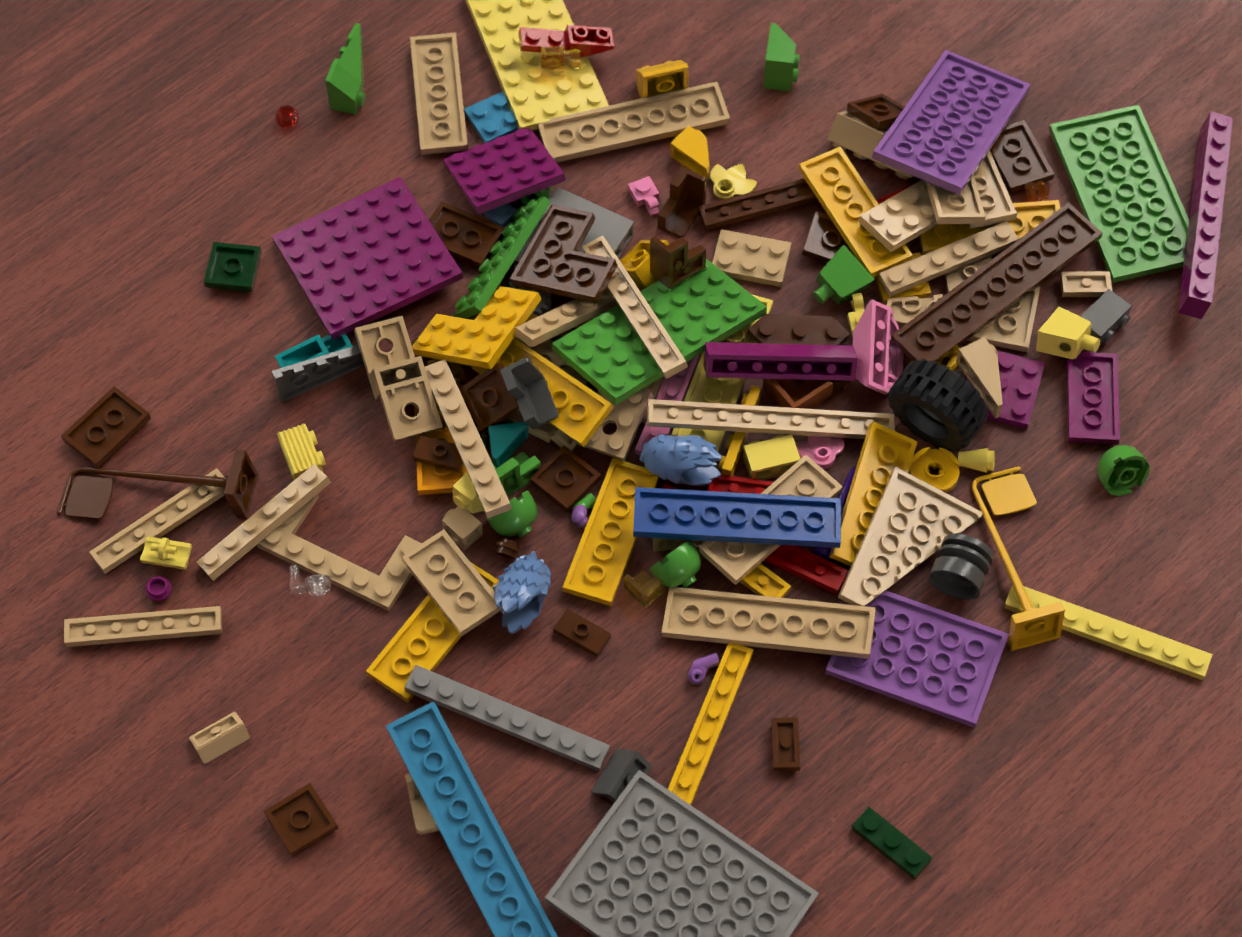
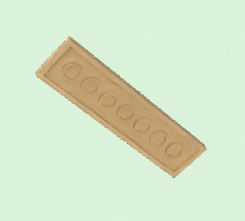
[538,82,730,163]
[662,587,876,659]

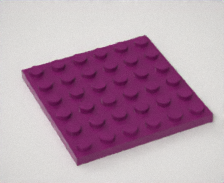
[272,177,463,340]

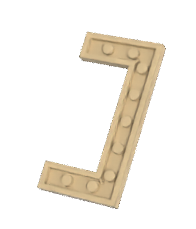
[257,494,422,611]

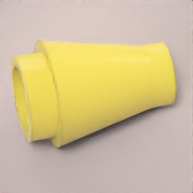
[958,448,995,473]

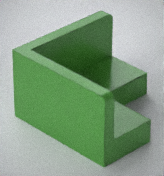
[492,452,541,497]

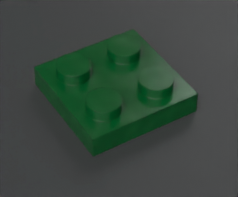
[204,242,262,292]

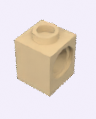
[442,507,483,551]

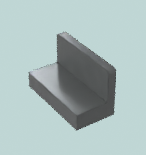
[591,749,652,803]

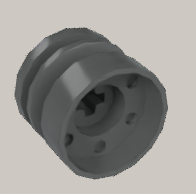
[928,533,994,600]

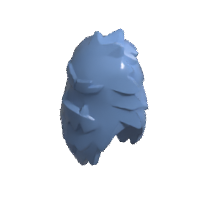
[640,434,722,486]
[493,551,551,634]

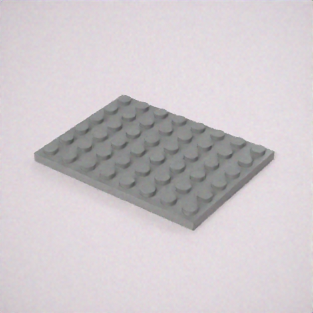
[544,770,819,937]

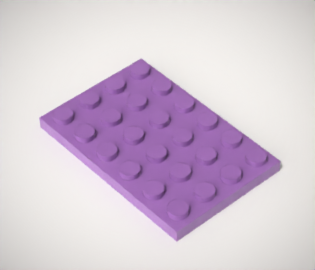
[825,590,1009,728]

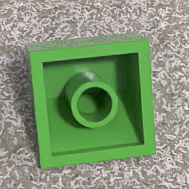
[764,23,800,91]

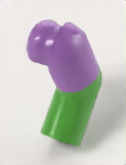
[571,493,596,528]

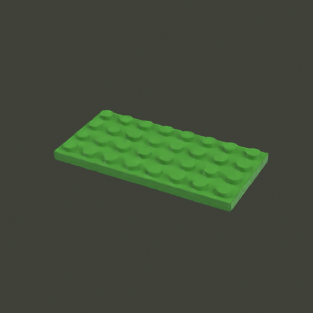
[1049,105,1189,283]
[552,259,767,405]

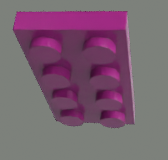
[1067,352,1120,445]

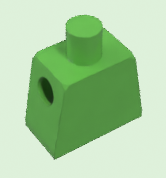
[813,245,874,305]

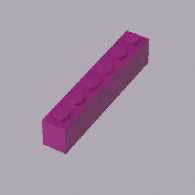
[703,342,858,381]

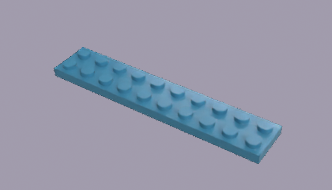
[386,701,558,937]

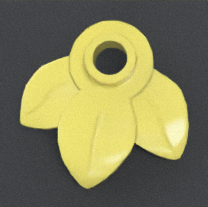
[710,164,757,200]

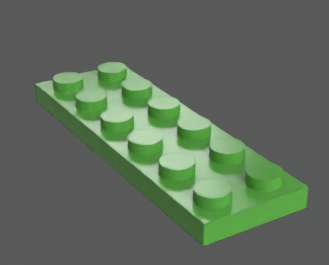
[453,196,551,319]

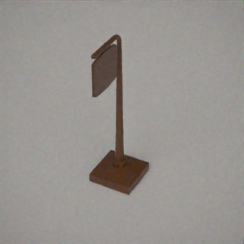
[57,449,258,519]

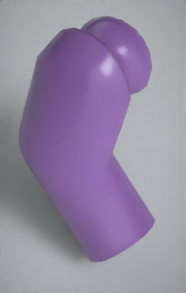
[688,653,720,684]

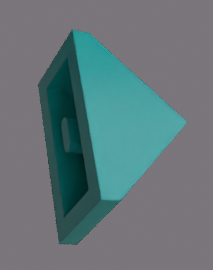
[488,422,529,468]

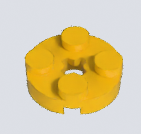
[909,447,960,493]

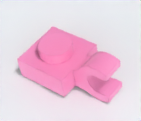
[628,176,660,217]

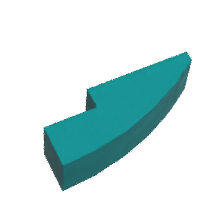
[275,333,352,368]

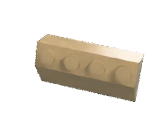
[827,111,915,179]

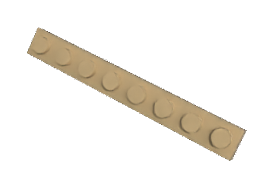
[582,235,688,379]
[425,359,512,518]

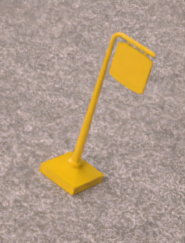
[971,466,1065,651]

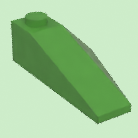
[325,23,366,115]

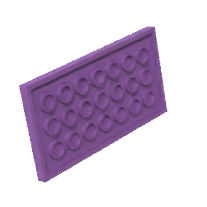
[872,50,1030,195]

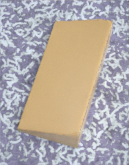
[189,712,250,764]

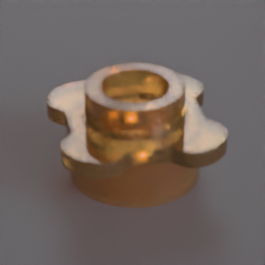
[1025,180,1049,202]

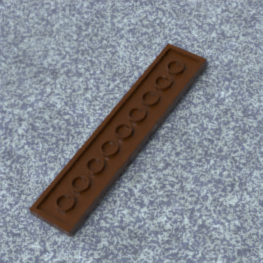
[891,202,1103,363]

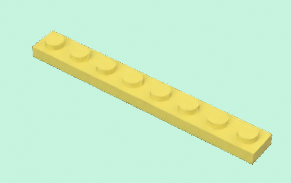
[1004,585,1213,681]

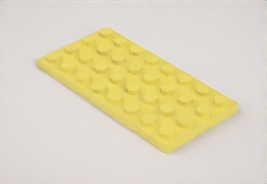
[465,0,609,130]

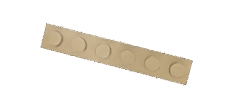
[879,221,1019,297]
[515,287,618,348]
[197,464,331,581]
[89,468,224,574]
[64,606,222,647]

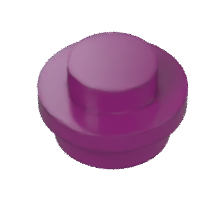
[145,576,172,602]

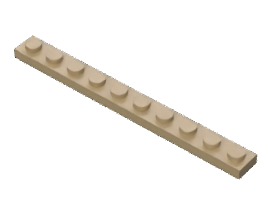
[646,399,895,439]

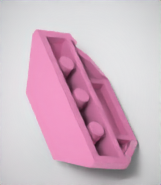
[853,300,904,395]

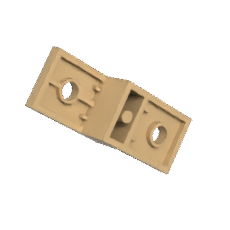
[354,316,443,442]
[578,376,665,461]

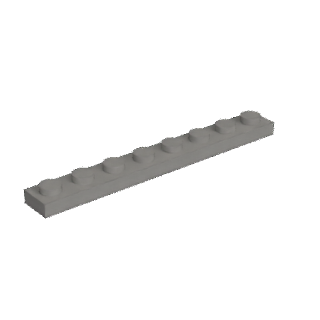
[405,665,610,772]

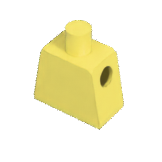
[1036,307,1100,359]

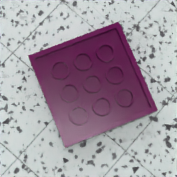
[443,128,566,214]

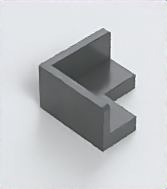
[500,357,559,430]

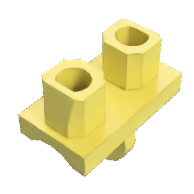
[140,536,192,570]

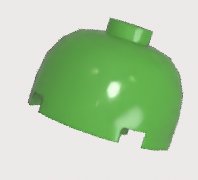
[1097,445,1150,496]
[486,490,538,538]
[649,540,702,588]

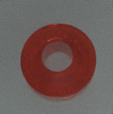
[275,105,299,128]

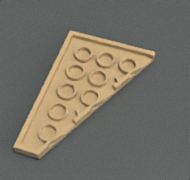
[838,467,983,606]

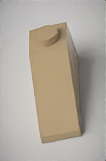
[956,337,1003,419]

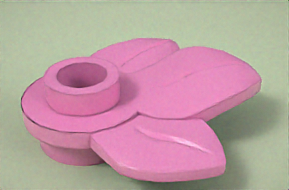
[795,436,845,470]

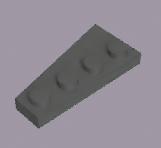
[271,345,365,403]

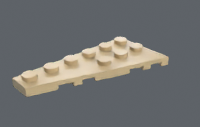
[886,286,1041,353]

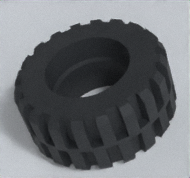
[888,359,988,451]

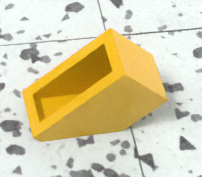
[670,125,710,181]

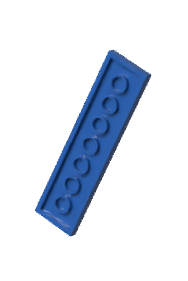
[633,487,841,548]

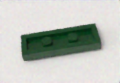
[851,807,932,880]

